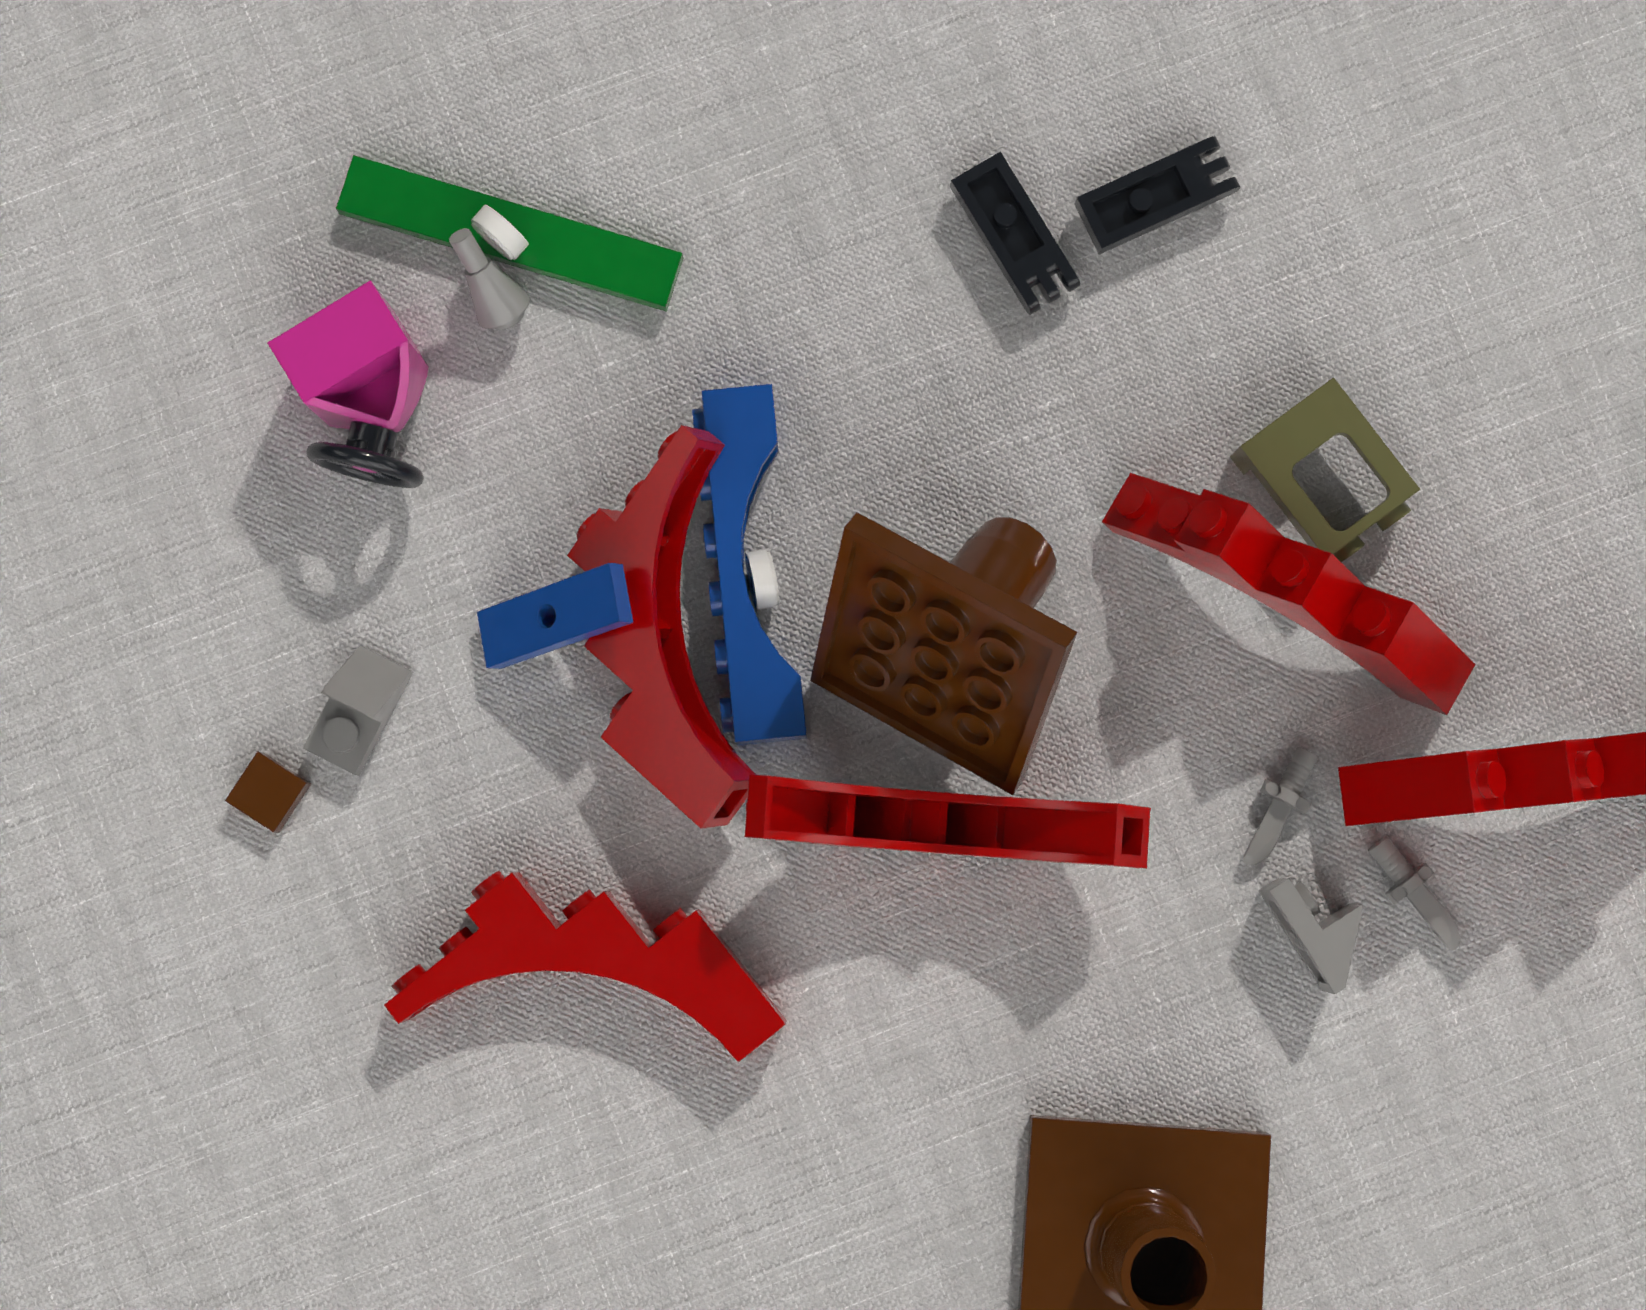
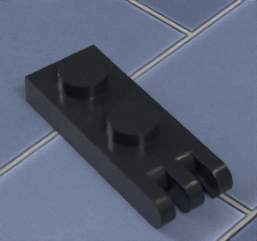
[1074,136,1241,255]
[950,151,1080,315]

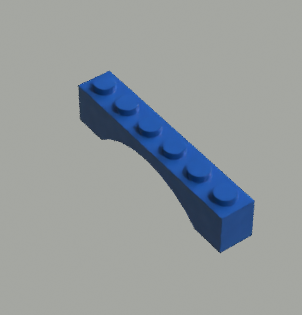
[692,384,807,746]

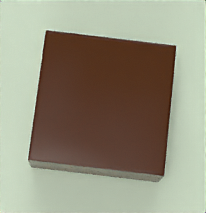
[225,751,311,833]

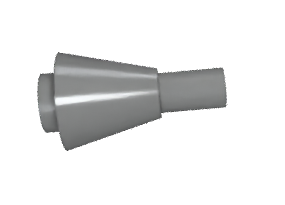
[449,228,530,330]

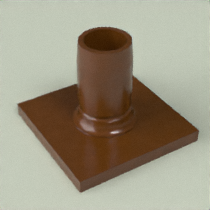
[810,512,1077,795]
[1018,1115,1271,1310]

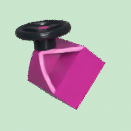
[267,280,429,488]

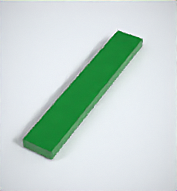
[336,155,684,312]

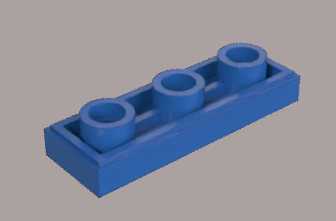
[477,563,633,669]

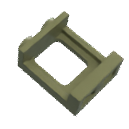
[1230,377,1421,563]

